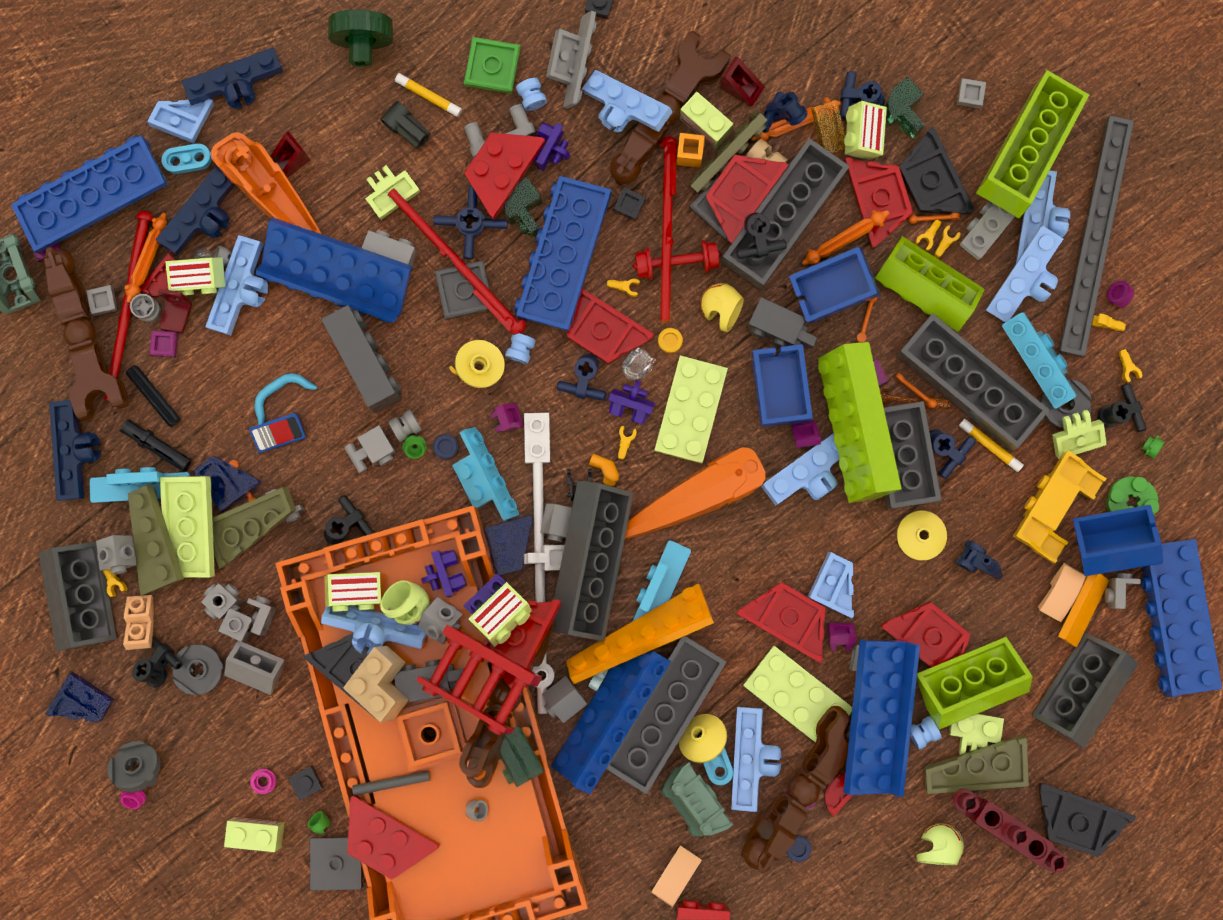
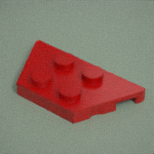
[464,133,546,220]
[706,155,789,243]
[844,157,913,249]
[567,289,654,365]
[736,582,825,663]
[483,600,561,688]
[880,602,970,668]
[347,795,440,880]

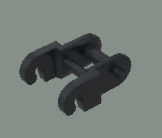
[567,469,592,501]

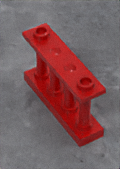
[416,625,542,736]

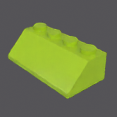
[875,236,985,332]
[916,637,1033,730]

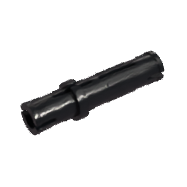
[120,419,192,472]

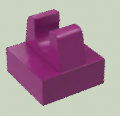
[491,403,524,432]
[827,623,856,652]

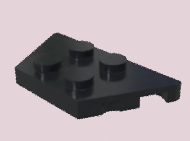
[899,126,975,214]
[304,633,392,720]
[1038,782,1136,857]

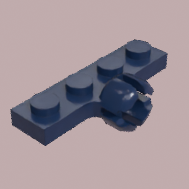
[181,48,283,109]
[155,165,236,256]
[49,400,102,501]

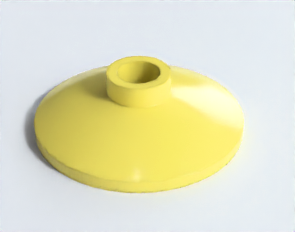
[455,340,505,388]
[897,511,947,560]
[679,714,727,763]

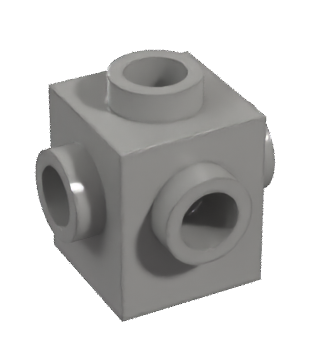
[96,535,137,574]
[201,583,244,619]
[418,597,463,644]

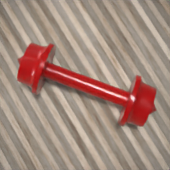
[632,240,722,281]

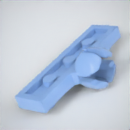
[582,70,672,133]
[1015,170,1070,264]
[986,225,1064,322]
[205,235,268,336]
[761,433,839,506]
[321,606,427,655]
[731,707,781,812]

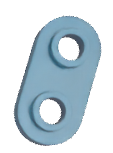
[161,144,212,174]
[703,748,733,785]

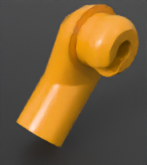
[589,453,619,487]

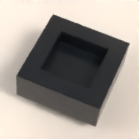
[585,0,613,19]
[613,187,646,221]
[288,765,324,801]

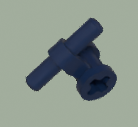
[840,71,885,120]
[762,91,808,133]
[557,354,606,401]
[929,429,976,479]
[954,540,1003,579]

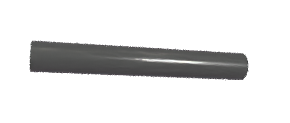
[352,770,431,796]

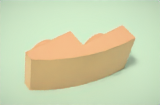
[1038,563,1086,622]
[123,595,154,650]
[651,846,702,907]

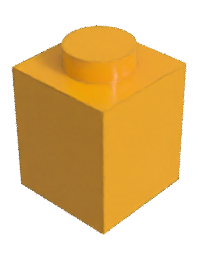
[676,133,705,168]

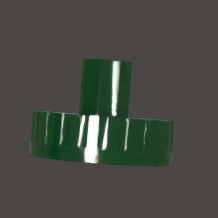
[328,10,393,67]

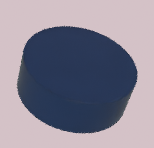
[433,434,459,460]
[786,835,811,862]

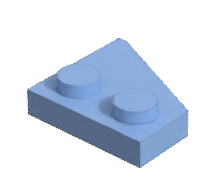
[147,99,214,144]
[808,552,854,618]

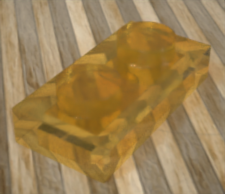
[811,100,845,153]

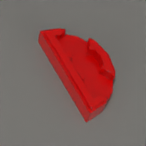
[140,252,176,297]
[824,772,853,817]

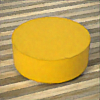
[658,328,683,354]

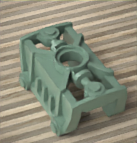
[0,233,41,314]
[660,762,733,837]

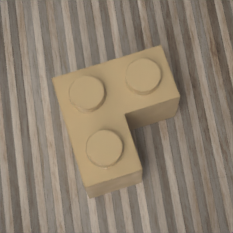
[343,646,409,723]

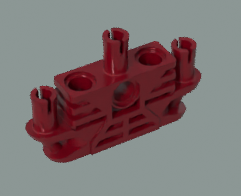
[953,789,1068,872]

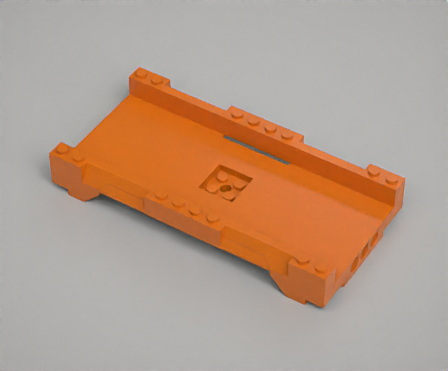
[275,505,589,920]

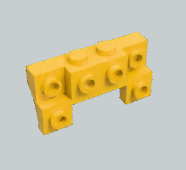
[1013,451,1107,564]

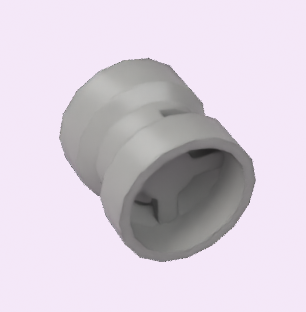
[130,294,161,322]
[388,409,422,443]

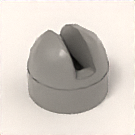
[213,246,232,267]
[465,799,488,821]

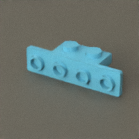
[1002,312,1077,409]
[452,427,519,521]
[90,467,190,503]
[632,540,691,622]

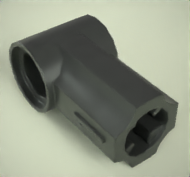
[380,101,431,149]

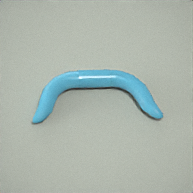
[254,373,318,425]

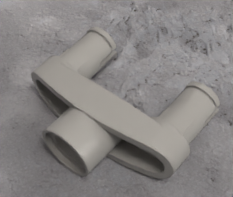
[464,104,537,158]

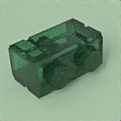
[499,725,544,787]

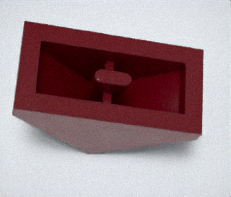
[720,57,765,107]
[270,132,310,178]

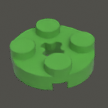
[1105,476,1159,515]

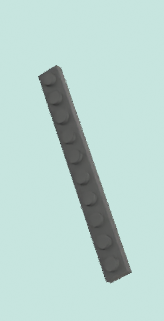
[1058,115,1134,358]

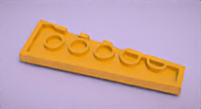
[566,584,714,684]

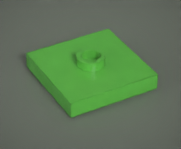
[464,37,521,94]

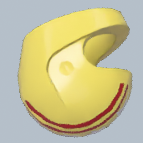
[700,283,744,332]

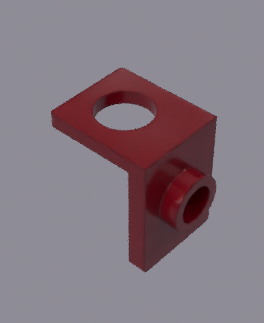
[158,289,192,334]

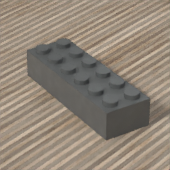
[721,138,850,291]
[896,313,1049,451]
[553,481,634,641]
[606,636,727,794]

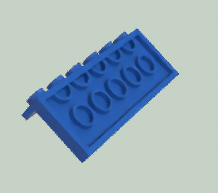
[11,135,168,253]
[514,176,612,332]
[256,218,413,323]
[1141,539,1222,697]
[843,640,920,797]
[551,650,671,794]

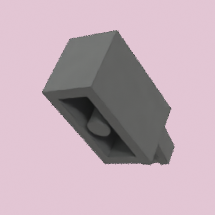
[747,297,817,349]
[394,659,465,702]

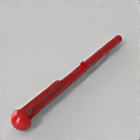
[659,136,678,322]
[387,188,526,335]
[104,211,154,401]

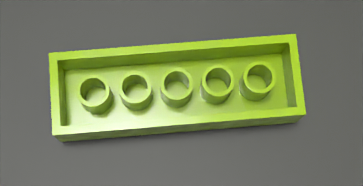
[976,70,1089,218]
[818,342,902,503]

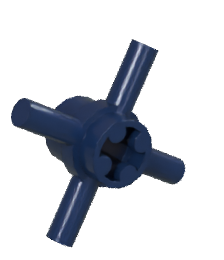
[433,185,508,260]

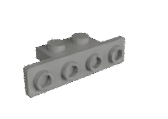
[546,11,597,109]
[960,201,1015,260]

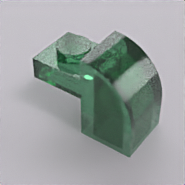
[885,76,925,138]
[504,177,542,239]

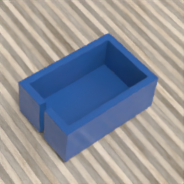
[789,247,881,324]
[751,344,813,428]
[1073,505,1163,576]

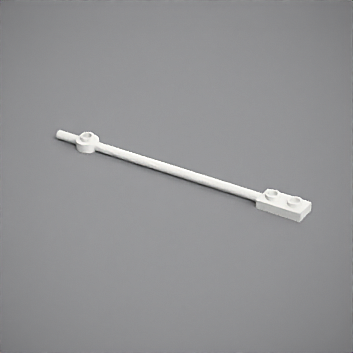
[524,413,554,714]

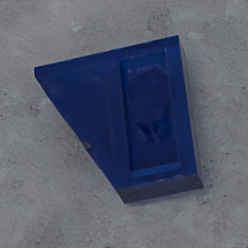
[193,456,262,511]
[485,515,533,576]
[45,672,115,722]

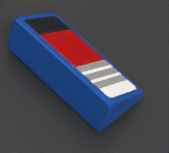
[249,413,307,454]

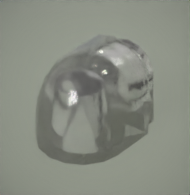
[622,347,656,380]

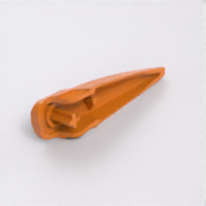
[210,132,322,234]
[625,447,765,540]

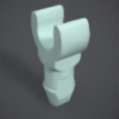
[588,669,609,691]

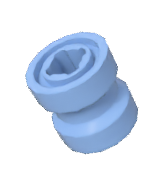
[516,78,547,111]
[505,333,536,364]
[910,716,942,750]

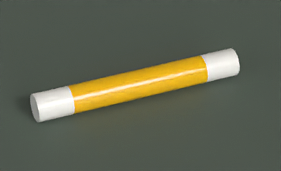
[395,73,462,117]
[958,418,1024,472]

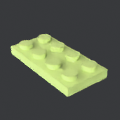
[654,355,728,464]
[160,476,215,577]
[743,645,852,743]

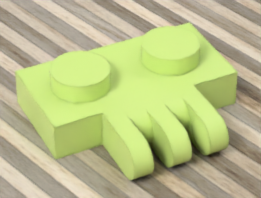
[365,165,420,220]
[1052,410,1107,459]
[948,714,1004,755]

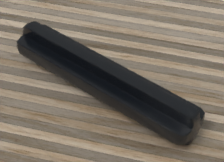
[126,365,181,427]

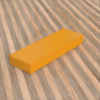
[1058,574,1109,648]

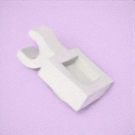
[523,545,565,571]

